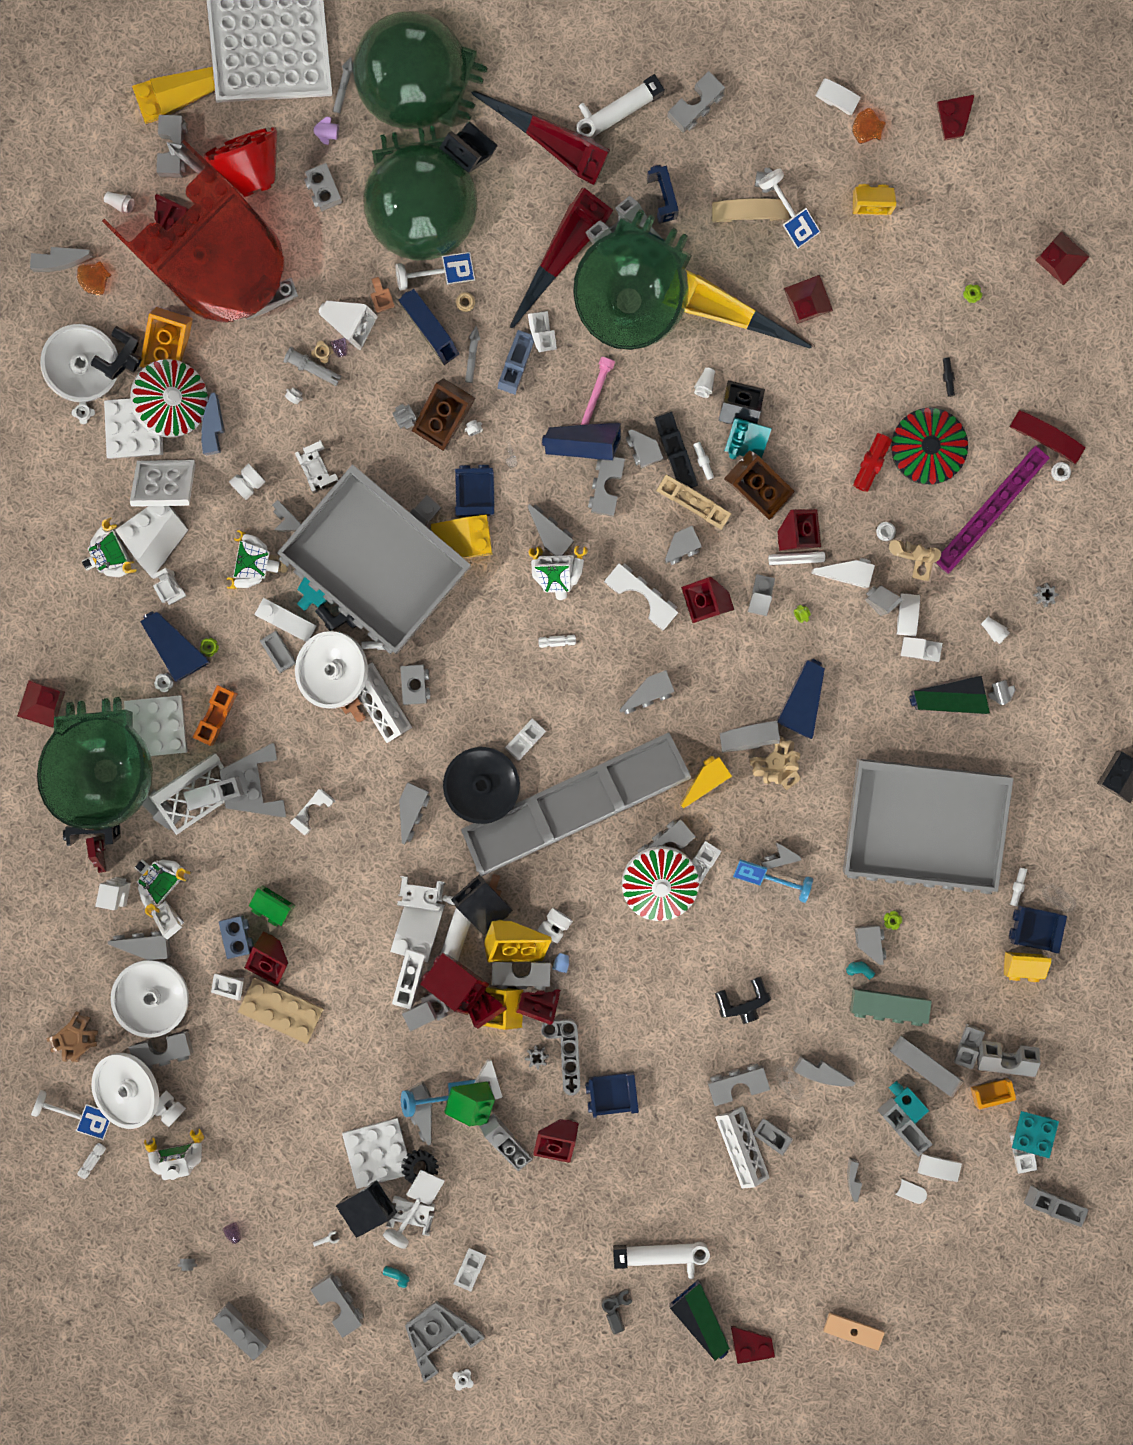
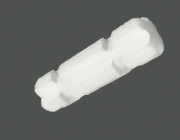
[538,635,576,648]
[77,1143,106,1179]

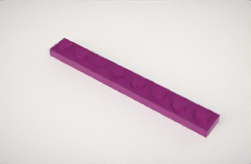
[934,445,1050,574]

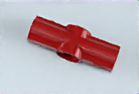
[852,433,892,492]

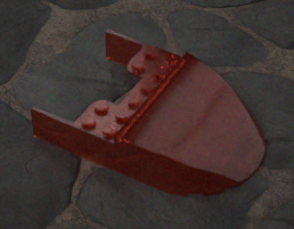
[102,140,285,323]

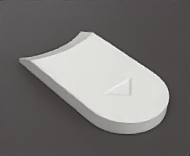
[895,1179,927,1204]

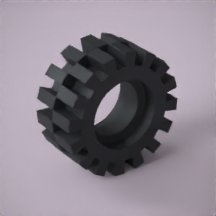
[401,1149,439,1184]

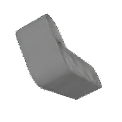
[541,1018,580,1095]
[890,1036,964,1097]

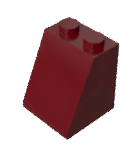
[420,953,489,1015]

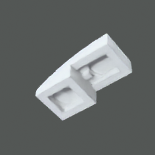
[815,78,861,115]
[528,311,557,352]
[897,593,920,636]
[505,719,546,761]
[692,841,721,884]
[1009,1131,1037,1174]
[917,1154,962,1182]
[453,1248,486,1292]

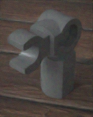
[601,1289,632,1334]

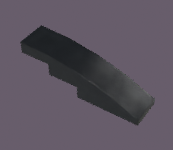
[653,411,698,488]

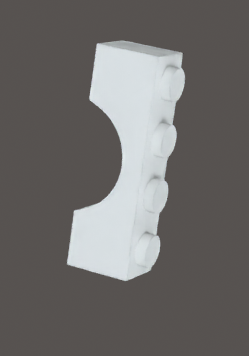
[604,564,678,631]

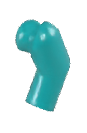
[846,961,876,980]
[383,1266,410,1288]

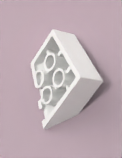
[115,506,188,579]

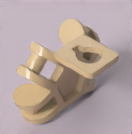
[889,540,941,581]
[749,736,801,790]

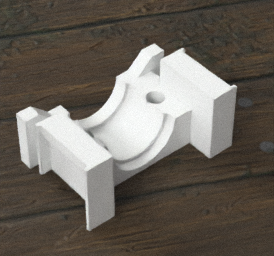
[295,440,339,493]
[152,568,187,605]
[290,789,335,835]
[397,876,445,911]
[386,1195,435,1236]

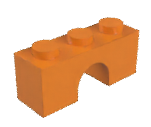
[193,685,238,746]

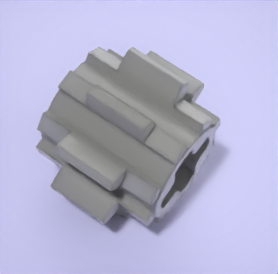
[392,404,417,429]
[1033,583,1059,607]
[525,1045,549,1070]

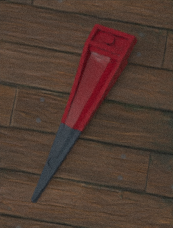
[471,91,610,185]
[510,188,613,328]

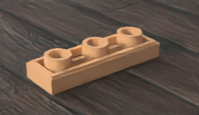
[823,1312,885,1351]

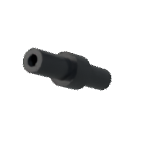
[943,357,955,397]

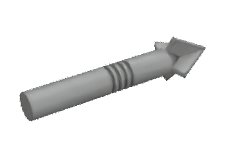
[333,57,354,114]
[167,142,213,182]
[465,326,480,383]

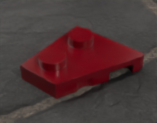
[937,94,974,141]
[154,194,190,245]
[86,836,106,873]
[516,989,561,1025]
[469,991,507,1029]
[731,1326,775,1364]

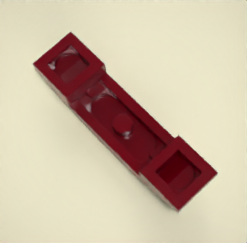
[1009,410,1086,464]

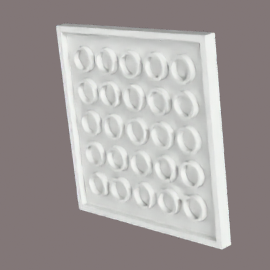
[207,0,332,103]

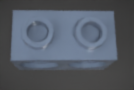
[219,915,254,959]

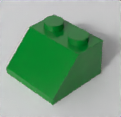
[249,885,295,927]
[444,1081,495,1127]

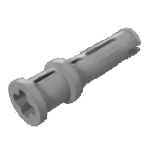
[283,347,342,386]

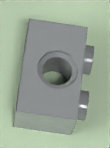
[400,665,430,705]

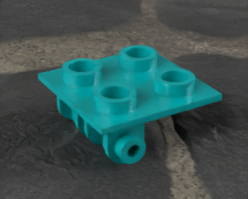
[724,418,772,459]
[1012,1111,1059,1159]

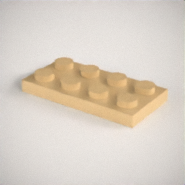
[238,977,324,1044]

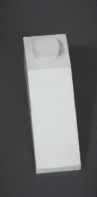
[811,558,875,589]
[254,598,317,642]
[392,949,425,1009]

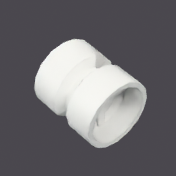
[229,463,266,500]
[538,907,573,944]
[155,1090,186,1127]

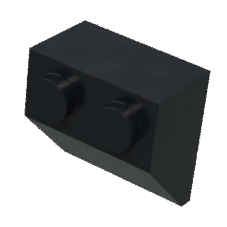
[718,380,765,424]
[1097,751,1133,803]

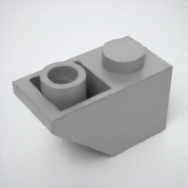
[626,429,663,469]
[664,526,702,565]
[855,925,886,965]

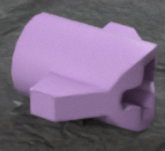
[314,116,339,145]

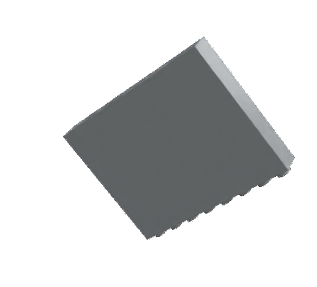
[277,464,472,654]
[843,758,1013,894]

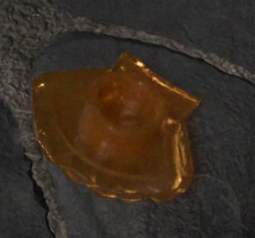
[852,108,886,144]
[77,261,112,295]

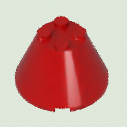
[204,127,278,197]

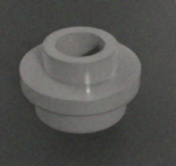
[178,1259,197,1271]

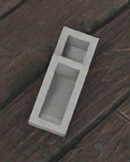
[30,247,93,272]
[720,721,780,753]
[793,1056,855,1086]
[877,1097,933,1157]
[1024,1185,1089,1227]

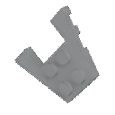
[219,743,286,817]
[405,1301,485,1382]

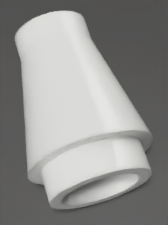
[104,191,134,214]
[694,368,716,398]
[981,616,1010,644]

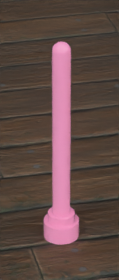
[581,357,615,425]

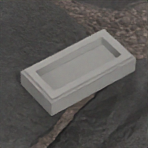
[260,631,296,673]

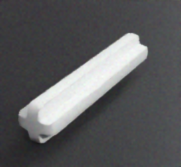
[768,552,825,565]

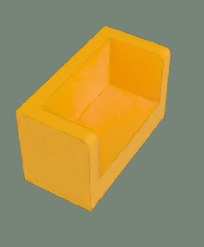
[970,1078,1016,1110]

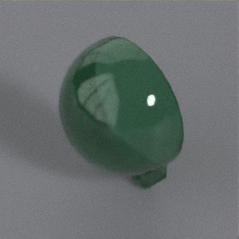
[353,11,488,130]
[363,125,478,261]
[573,209,692,350]
[37,697,153,831]

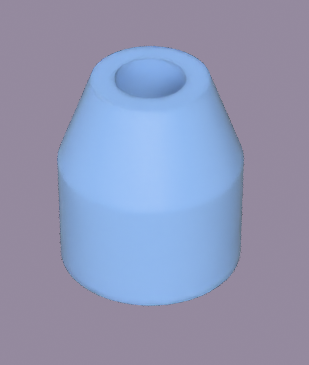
[552,953,569,973]

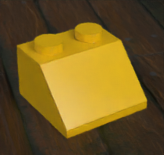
[853,184,896,215]
[1003,952,1051,982]
[483,987,523,1030]

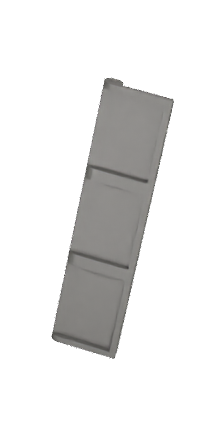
[461,733,692,877]

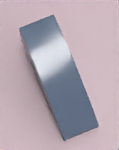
[497,330,534,395]
[201,393,225,456]

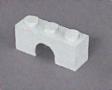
[95,877,131,910]

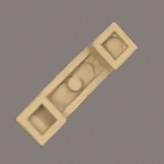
[712,199,789,222]
[656,474,732,530]

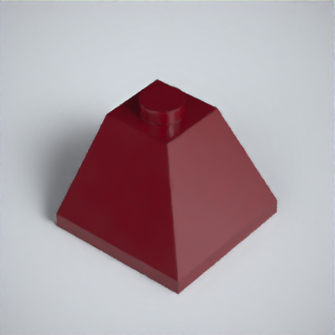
[1035,232,1089,286]
[784,275,833,324]
[777,509,821,551]
[681,577,734,623]
[17,680,65,728]
[244,931,288,986]
[533,1119,579,1163]

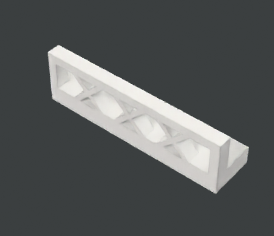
[358,662,412,743]
[715,1106,770,1188]

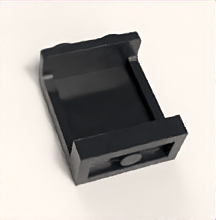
[439,121,498,173]
[63,818,121,846]
[451,874,513,936]
[336,1180,397,1238]

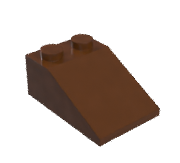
[411,378,476,451]
[724,450,795,520]

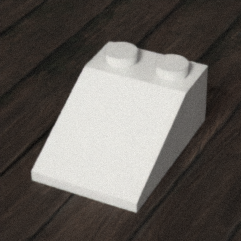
[390,894,445,962]

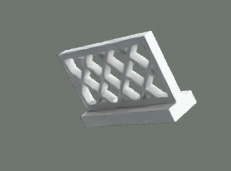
[149,753,224,835]

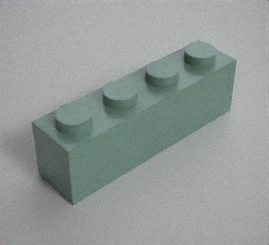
[850,988,932,1026]

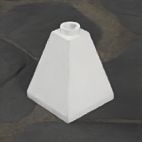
[319,301,378,350]

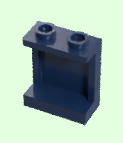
[647,165,679,224]
[455,465,495,517]
[1009,905,1067,954]
[585,1072,639,1118]

